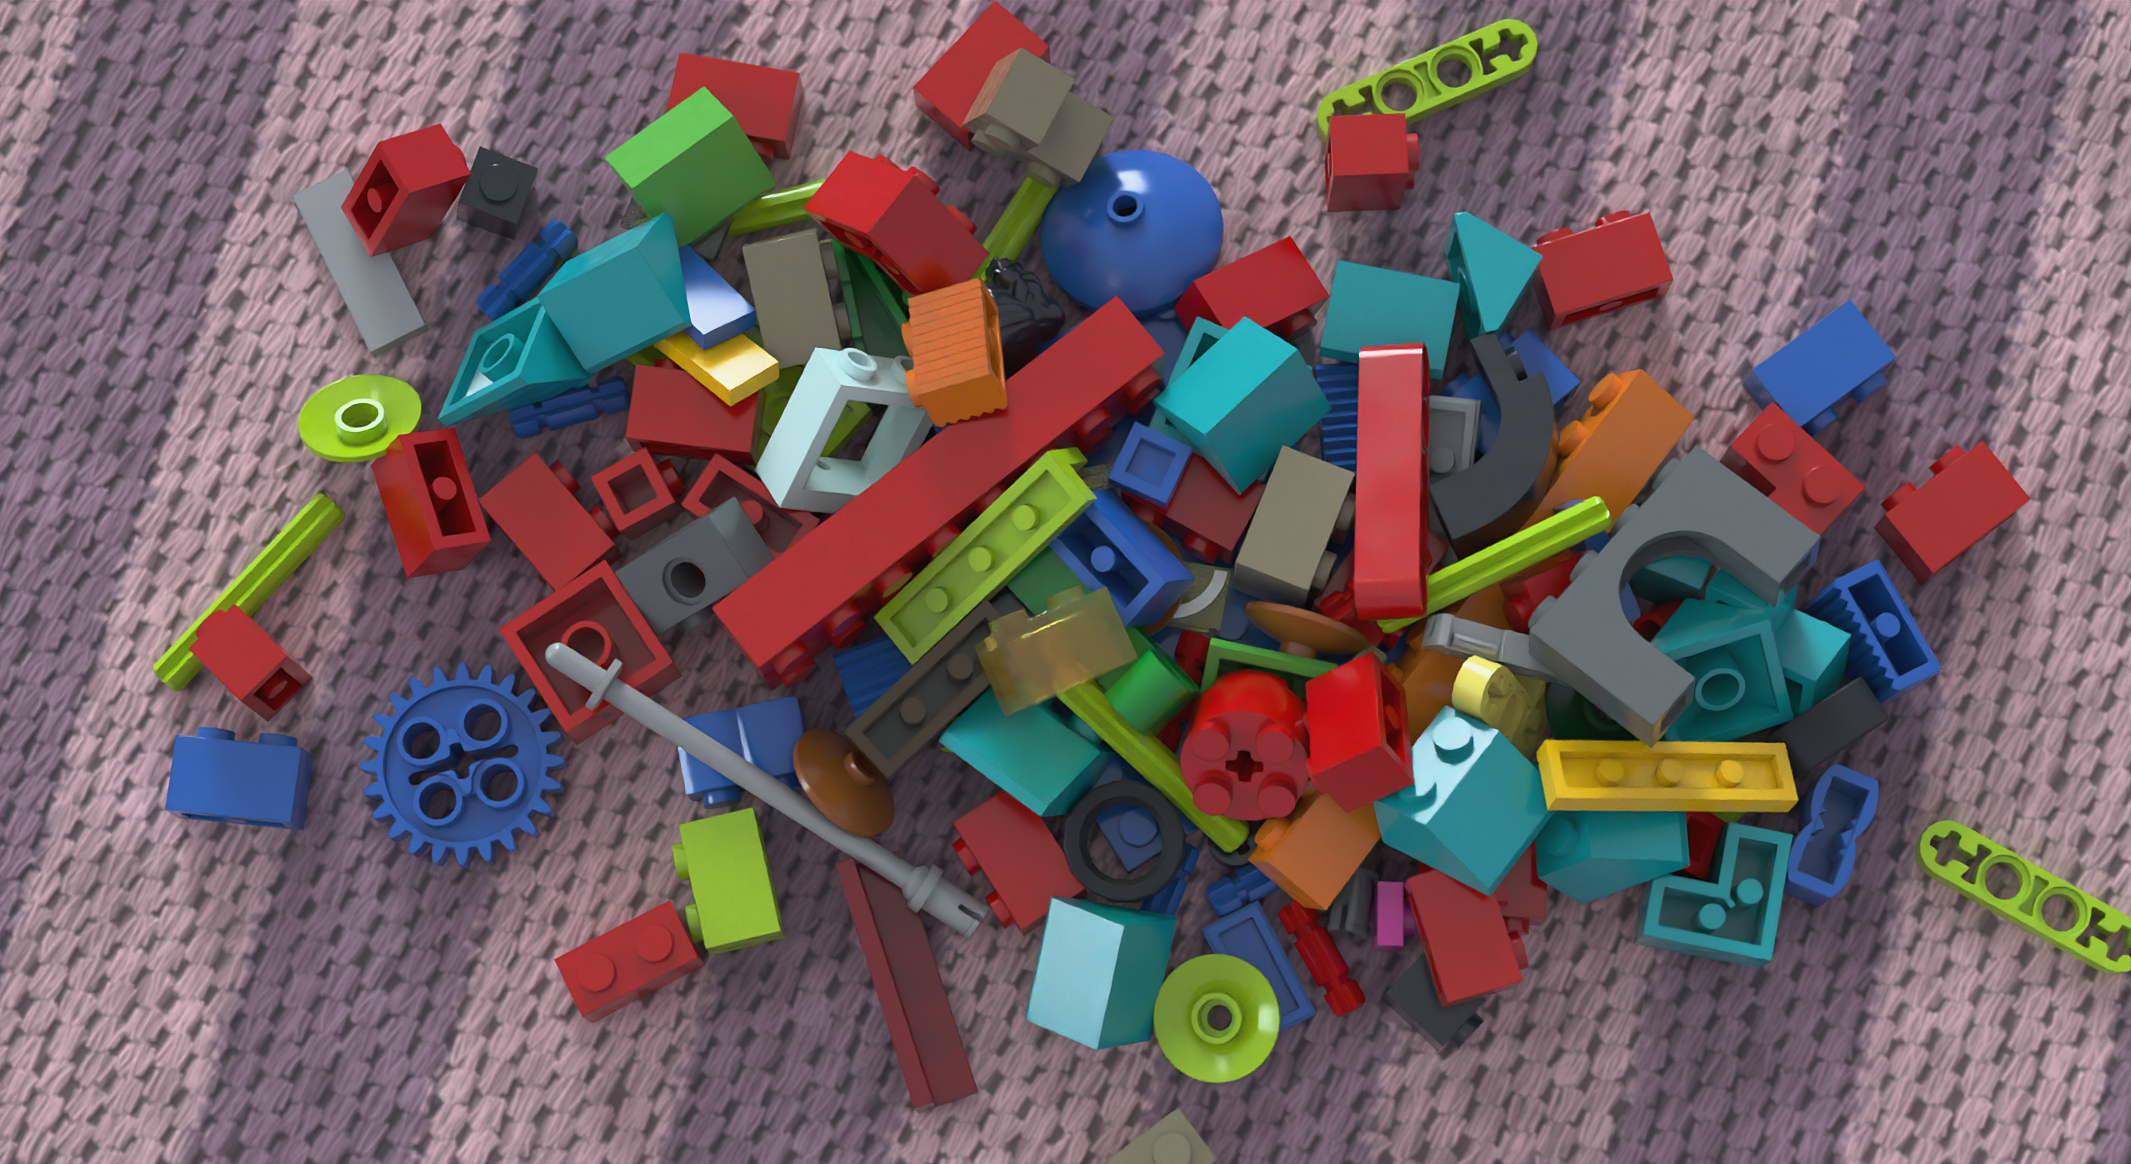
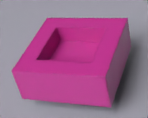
[1374,881,1415,952]

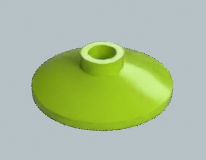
[298,374,423,463]
[1153,954,1281,1083]

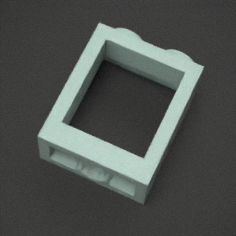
[755,347,933,514]

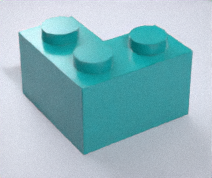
[1705,568,1851,718]
[1633,822,1793,969]

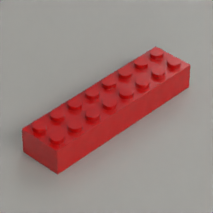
[712,296,1165,691]

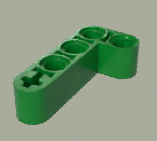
[1006,545,1201,736]

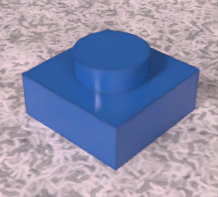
[1108,422,1193,509]

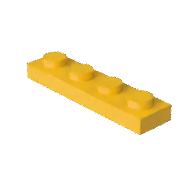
[1536,740,1798,812]

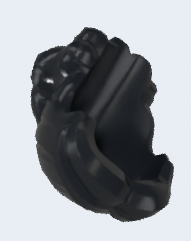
[985,257,1066,381]

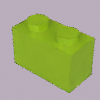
[672,807,786,955]

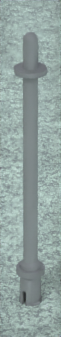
[545,643,989,940]

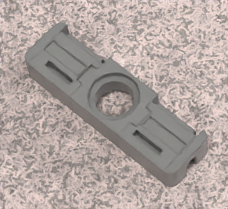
[1421,613,1574,689]

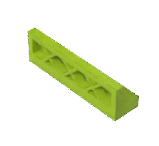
[874,447,1097,666]

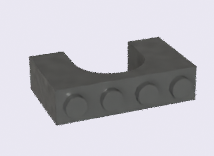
[1528,445,1821,748]

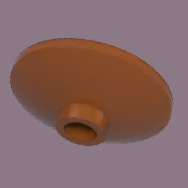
[1244,601,1368,660]
[793,729,895,838]

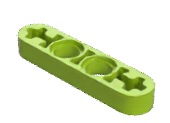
[1316,19,1538,144]
[1914,820,2131,975]

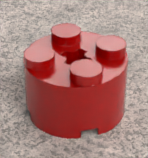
[1180,670,1311,820]

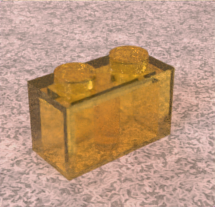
[974,585,1138,718]

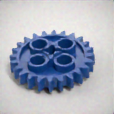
[360,662,568,869]

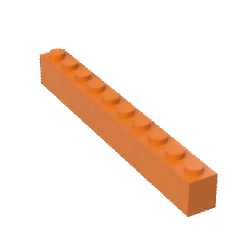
[1247,369,1695,910]

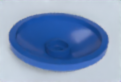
[1040,150,1224,317]

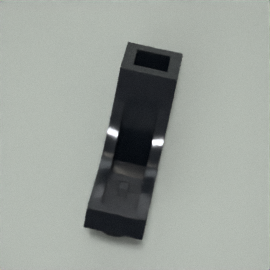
[1427,331,1558,562]

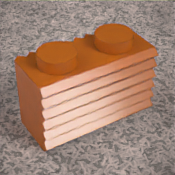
[901,277,1008,427]

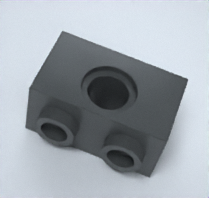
[615,496,775,636]

